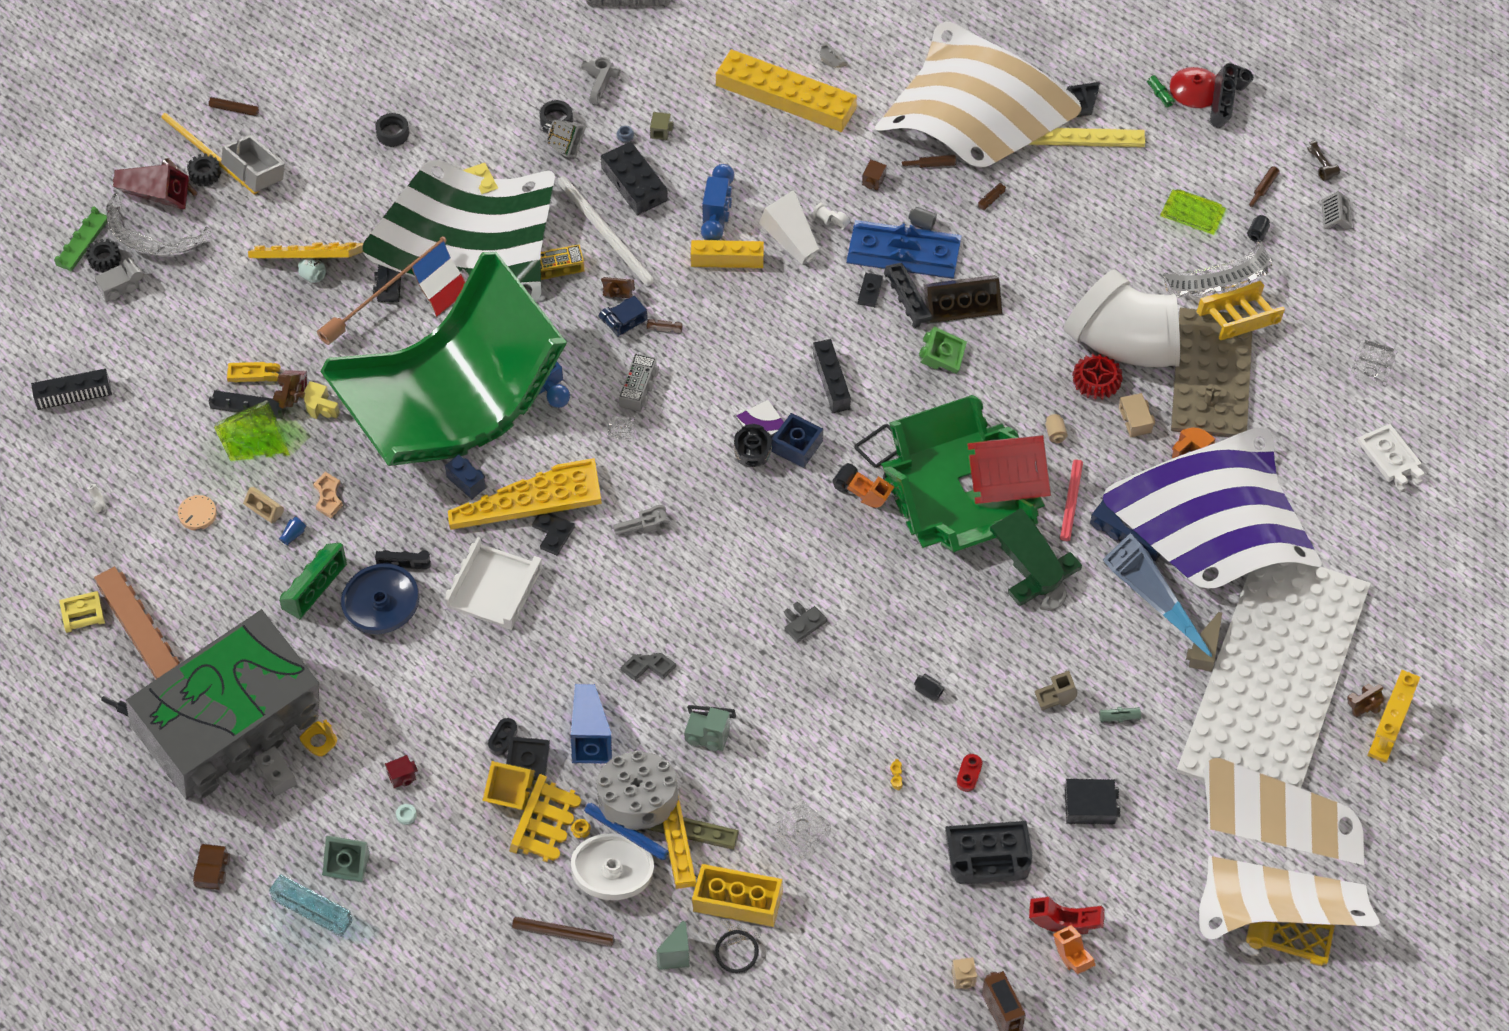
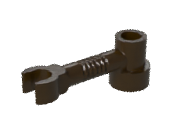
[1307,140,1340,181]

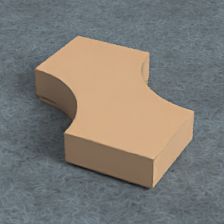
[313,471,343,518]

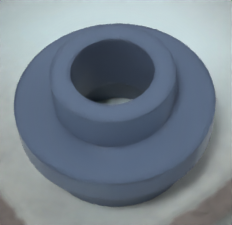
[617,125,634,142]

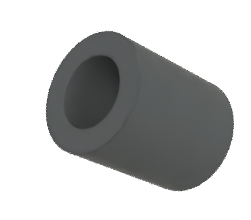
[908,207,937,231]

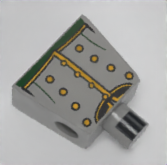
[542,120,586,158]

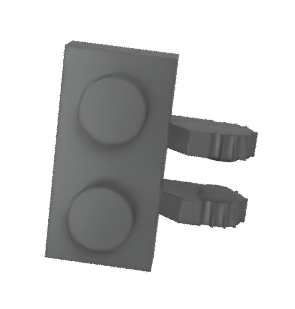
[783,602,827,643]

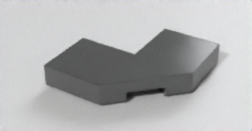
[620,653,676,681]

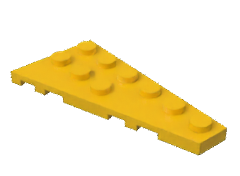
[248,242,363,258]

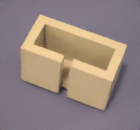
[1119,393,1155,437]

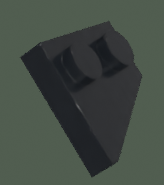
[1066,82,1100,117]

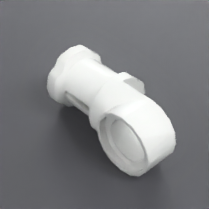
[812,203,850,230]

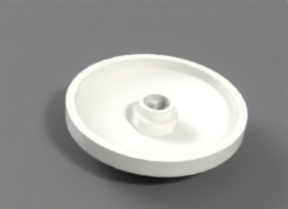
[571,833,654,900]

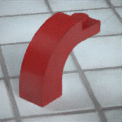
[1029,896,1105,935]

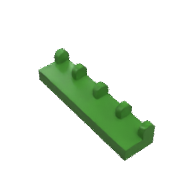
[54,207,109,272]

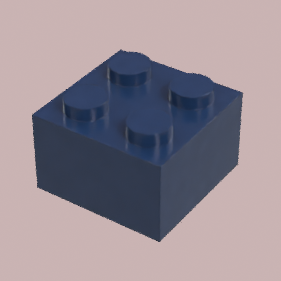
[771,413,824,468]

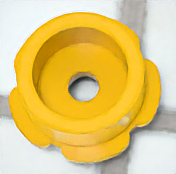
[571,819,591,838]

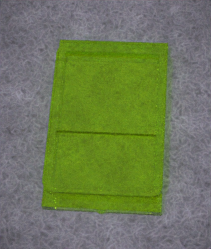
[1160,189,1226,235]

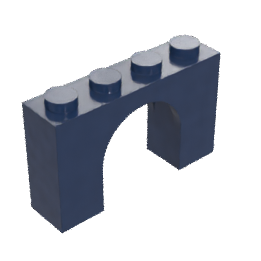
[1090,500,1161,561]

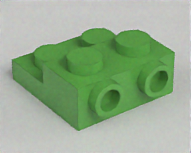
[919,327,967,374]

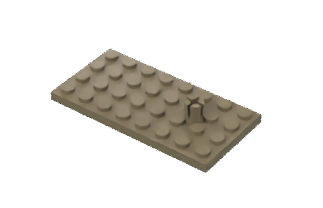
[1171,307,1252,437]

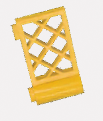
[1246,921,1335,967]

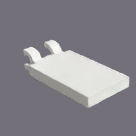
[1357,424,1425,492]

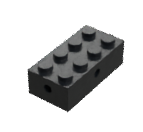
[600,141,668,216]

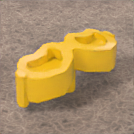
[890,759,903,790]

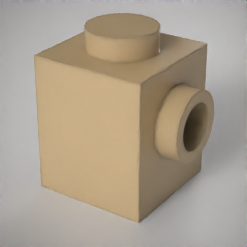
[951,957,977,989]

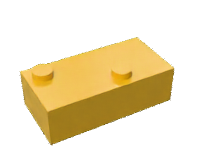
[692,864,783,927]

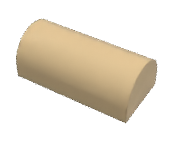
[243,487,284,523]

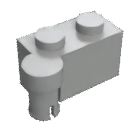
[94,258,144,302]

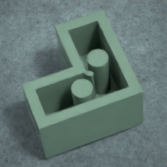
[684,707,730,751]

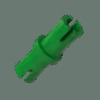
[1147,75,1175,108]

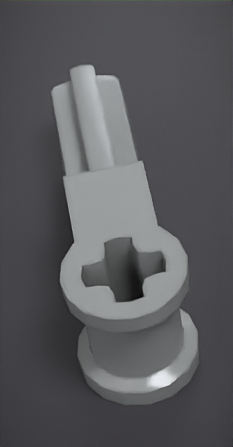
[613,505,671,535]

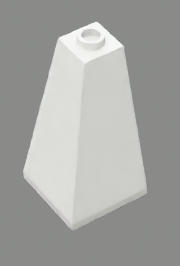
[759,190,819,265]

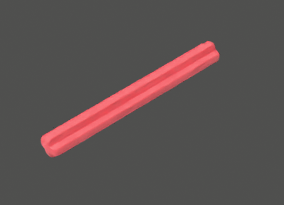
[1060,459,1083,541]

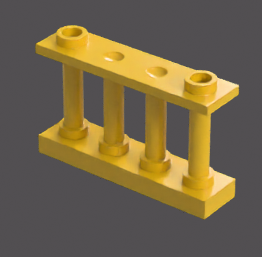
[1196,281,1285,341]
[1367,670,1421,763]

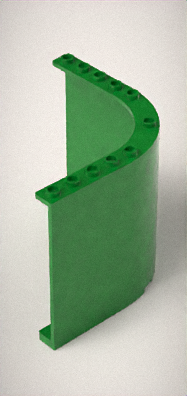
[320,251,567,466]

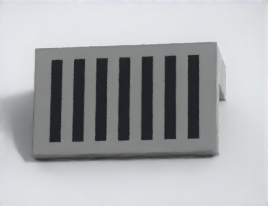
[1321,191,1352,229]

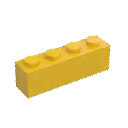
[691,240,764,268]

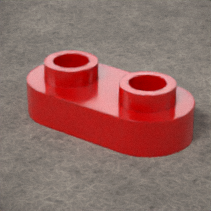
[956,754,982,792]

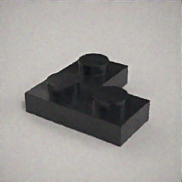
[532,513,575,556]

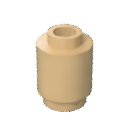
[1045,414,1068,443]

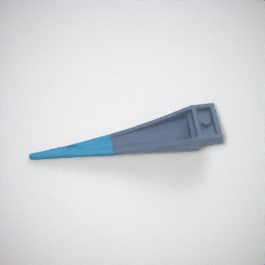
[1103,533,1212,657]

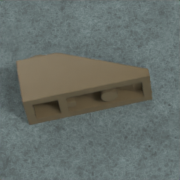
[1186,612,1222,672]

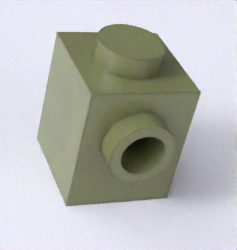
[650,112,674,140]

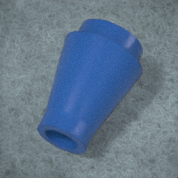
[279,517,306,546]

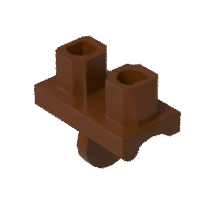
[601,277,635,298]
[273,373,305,408]
[1347,683,1384,718]

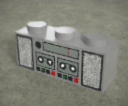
[619,353,659,412]

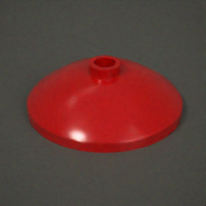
[1169,67,1216,108]

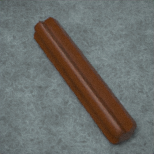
[208,97,259,116]

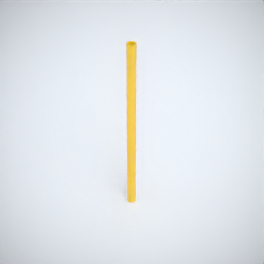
[161,113,259,195]

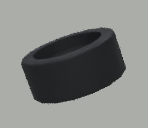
[539,100,573,128]
[375,113,409,147]

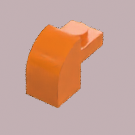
[1172,427,1216,458]
[847,472,894,508]
[1053,925,1096,974]

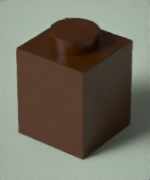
[862,159,887,190]

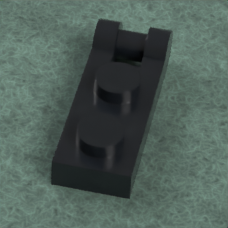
[375,550,431,569]

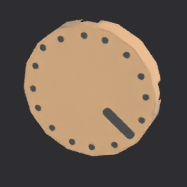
[178,495,217,530]

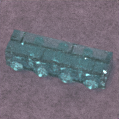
[269,874,353,937]

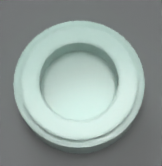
[396,804,417,825]

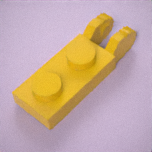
[227,362,281,382]

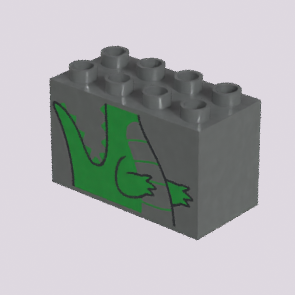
[126,609,319,800]

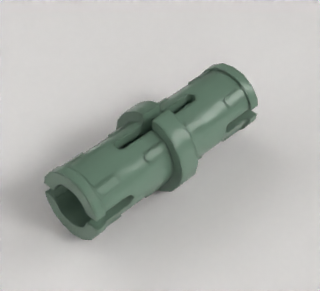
[1099,707,1141,723]

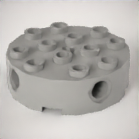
[596,750,679,830]

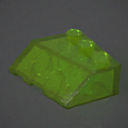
[214,400,290,461]

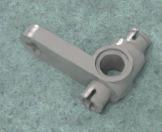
[581,57,621,105]

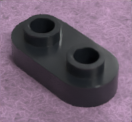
[488,718,518,755]

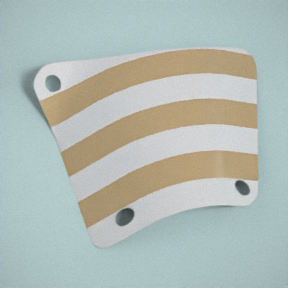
[875,22,1081,167]

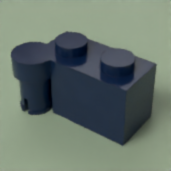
[598,295,648,337]

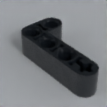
[1210,63,1254,128]

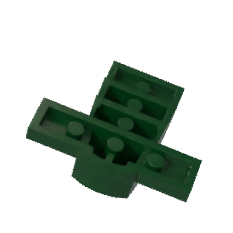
[990,508,1082,607]

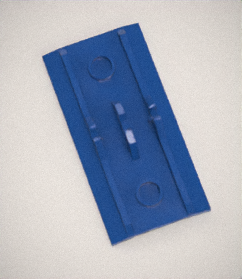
[846,220,962,279]

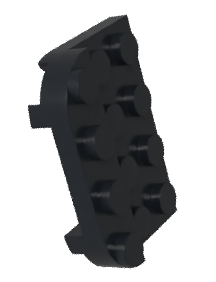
[945,821,1032,884]

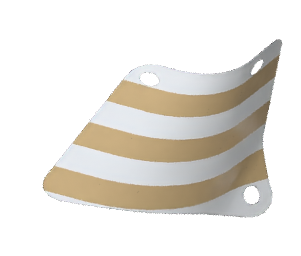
[1199,758,1380,940]

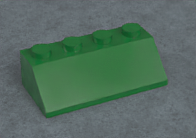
[279,543,347,620]

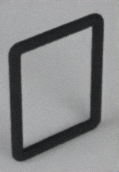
[854,424,897,468]
[687,705,736,718]

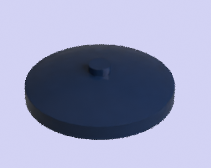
[341,564,420,634]

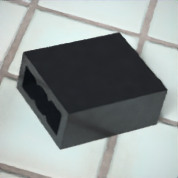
[1064,779,1120,824]

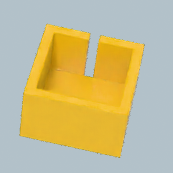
[482,761,535,810]

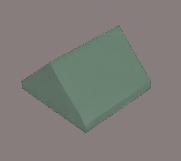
[322,835,370,882]
[656,921,690,970]

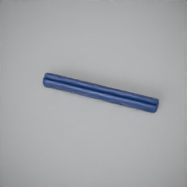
[584,803,669,860]

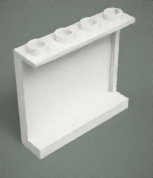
[444,537,543,630]

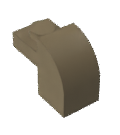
[1034,670,1078,711]

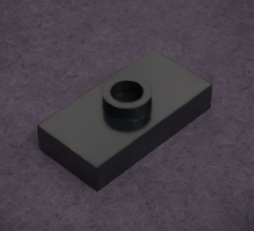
[857,272,883,308]

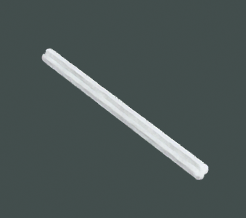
[558,176,654,286]

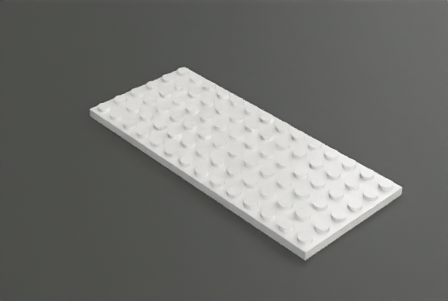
[1176,562,1370,788]

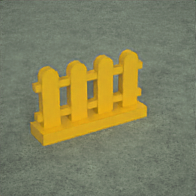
[509,774,581,862]

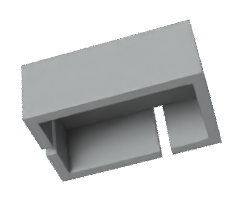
[221,134,285,192]

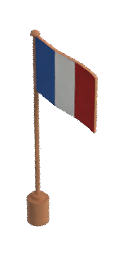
[317,237,465,345]

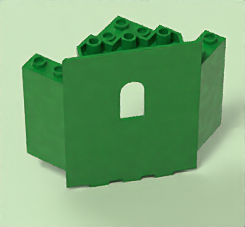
[881,395,1045,552]

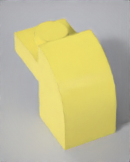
[304,381,340,419]

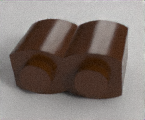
[193,844,230,890]

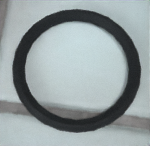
[715,930,759,973]

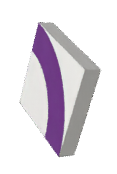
[736,400,784,438]

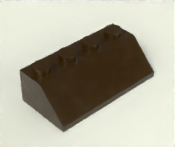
[923,275,1003,323]

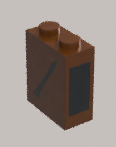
[982,971,1026,1031]

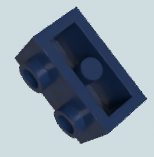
[444,454,486,500]

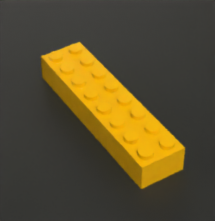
[716,49,857,132]

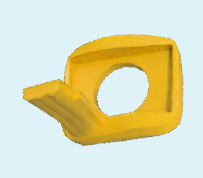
[299,719,337,757]

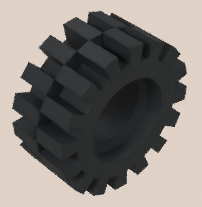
[187,154,221,187]
[86,239,121,273]

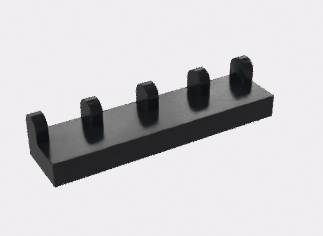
[884,262,932,328]
[209,390,286,419]

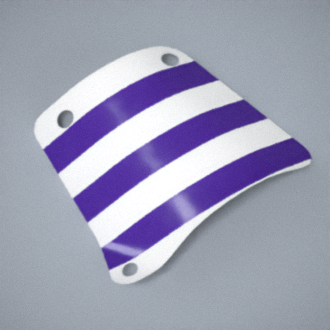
[1103,427,1322,588]

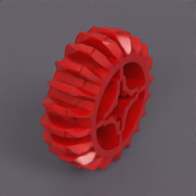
[1072,353,1123,400]

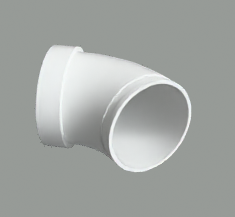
[1063,269,1180,367]

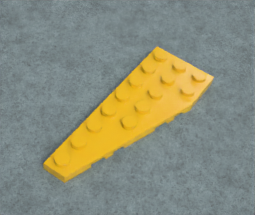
[448,458,602,530]

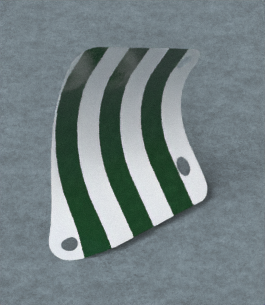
[362,160,555,302]

